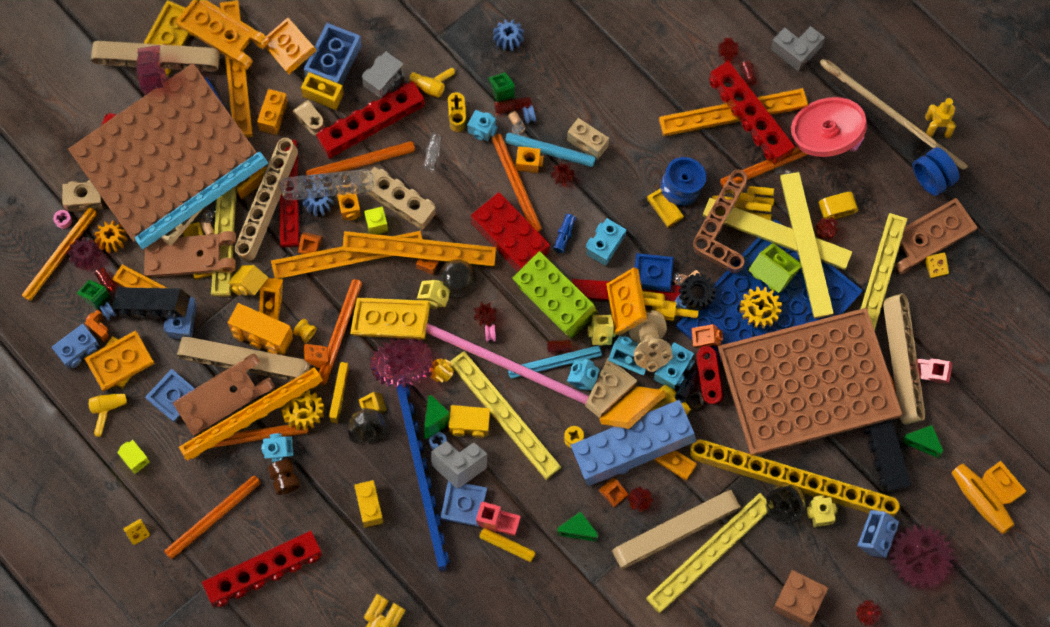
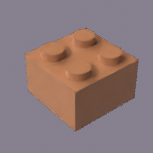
[772,570,828,627]

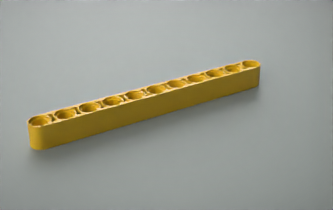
[690,439,899,517]

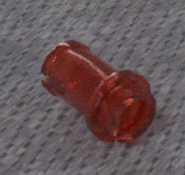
[740,61,757,86]
[94,268,116,292]
[547,339,571,354]

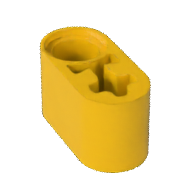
[448,92,466,132]
[818,192,858,221]

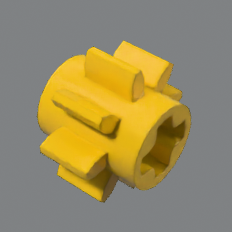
[430,358,454,383]

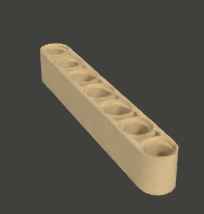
[91,41,220,72]
[235,138,298,262]
[883,293,925,425]
[177,337,311,381]
[612,490,741,569]

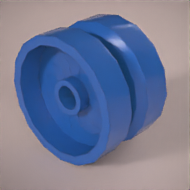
[912,147,960,196]
[661,157,706,206]

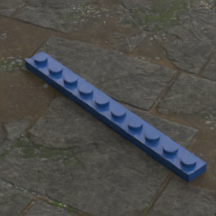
[395,380,449,572]

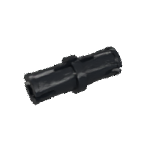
[675,369,700,403]

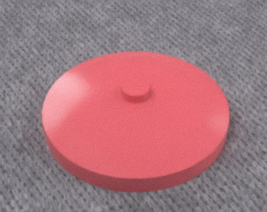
[791,97,867,157]

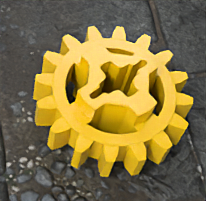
[740,287,782,329]
[281,390,324,430]

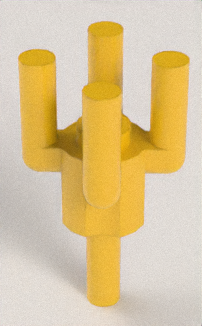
[925,98,956,138]
[712,186,774,221]
[642,291,698,321]
[365,594,406,627]

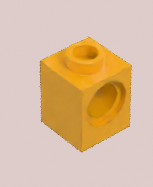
[516,146,544,173]
[337,189,361,220]

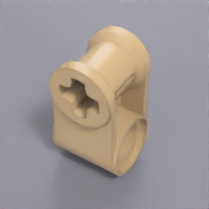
[293,100,325,136]

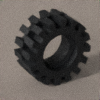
[679,273,716,311]

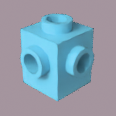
[467,110,498,141]
[567,359,600,390]
[261,433,294,462]

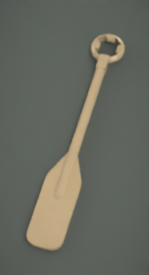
[820,59,968,170]

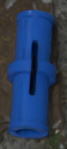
[553,214,577,253]

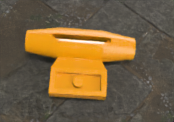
[951,461,1026,534]

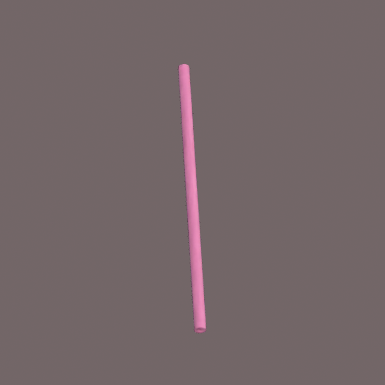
[426,323,613,409]

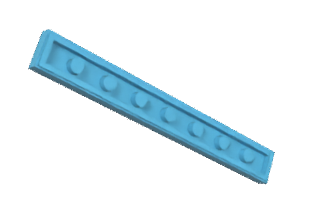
[135,152,268,250]

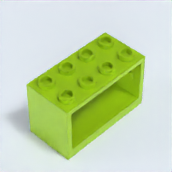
[512,251,598,340]

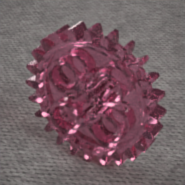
[370,338,433,388]
[889,524,955,589]

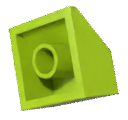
[748,243,802,293]

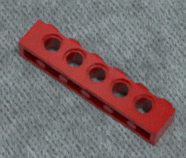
[709,60,795,165]
[316,81,425,159]
[201,531,322,607]

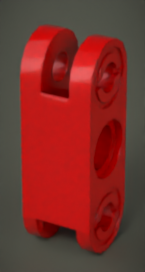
[697,346,724,405]

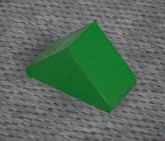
[488,72,515,104]
[76,280,111,311]
[425,395,450,439]
[902,425,943,459]
[557,512,597,542]

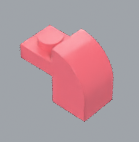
[917,359,953,384]
[476,501,521,536]

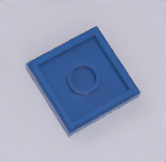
[635,253,674,292]

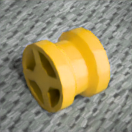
[293,319,317,343]
[564,426,584,448]

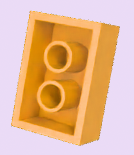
[228,303,294,356]

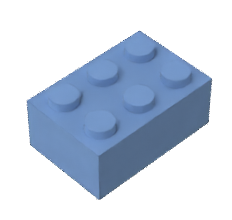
[304,23,362,85]

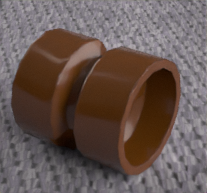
[267,459,300,495]

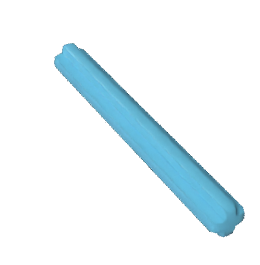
[505,133,596,167]
[508,346,602,379]

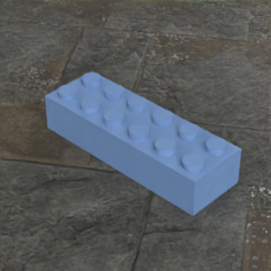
[571,400,696,486]

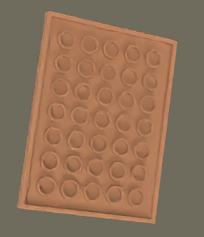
[68,63,257,242]
[718,308,902,456]

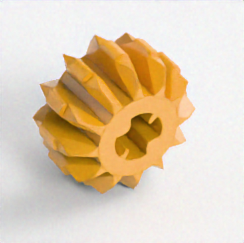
[94,221,127,253]

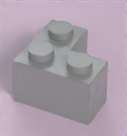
[771,26,825,72]
[362,51,405,98]
[431,441,487,489]

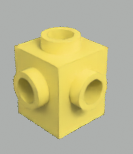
[417,280,451,309]
[588,315,616,346]
[807,496,837,527]

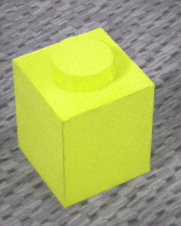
[364,206,388,235]
[117,440,150,475]

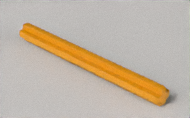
[22,207,97,301]

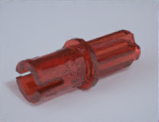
[494,97,532,114]

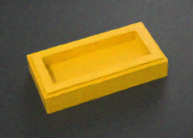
[647,188,684,228]

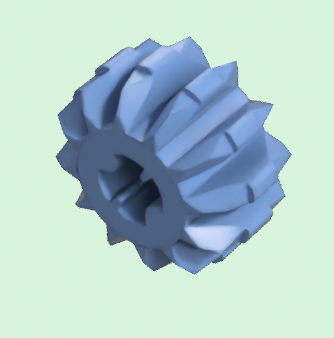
[493,19,524,51]
[303,184,335,216]

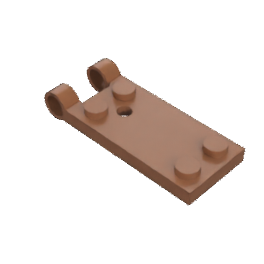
[879,198,978,274]
[144,231,236,278]
[172,353,275,436]

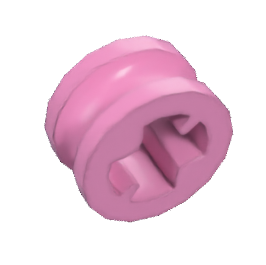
[53,210,72,229]
[485,324,496,342]

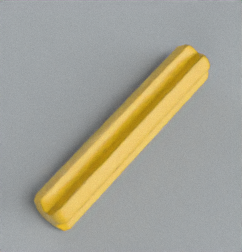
[480,528,535,562]

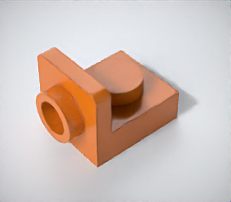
[85,310,110,343]
[691,324,723,349]

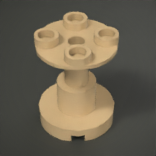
[629,310,673,372]

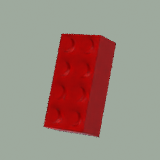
[471,192,550,272]

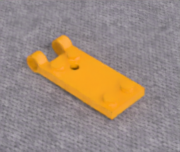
[175,0,270,70]

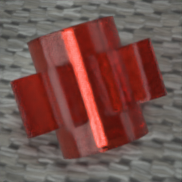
[718,38,738,61]
[551,161,574,186]
[815,217,839,240]
[474,302,497,326]
[627,486,653,512]
[856,600,882,626]

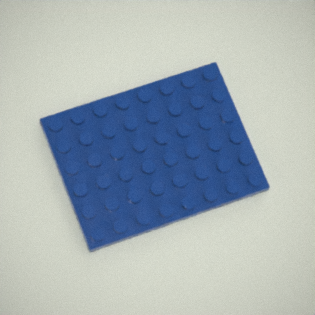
[676,219,863,367]

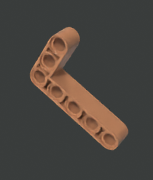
[693,170,747,273]

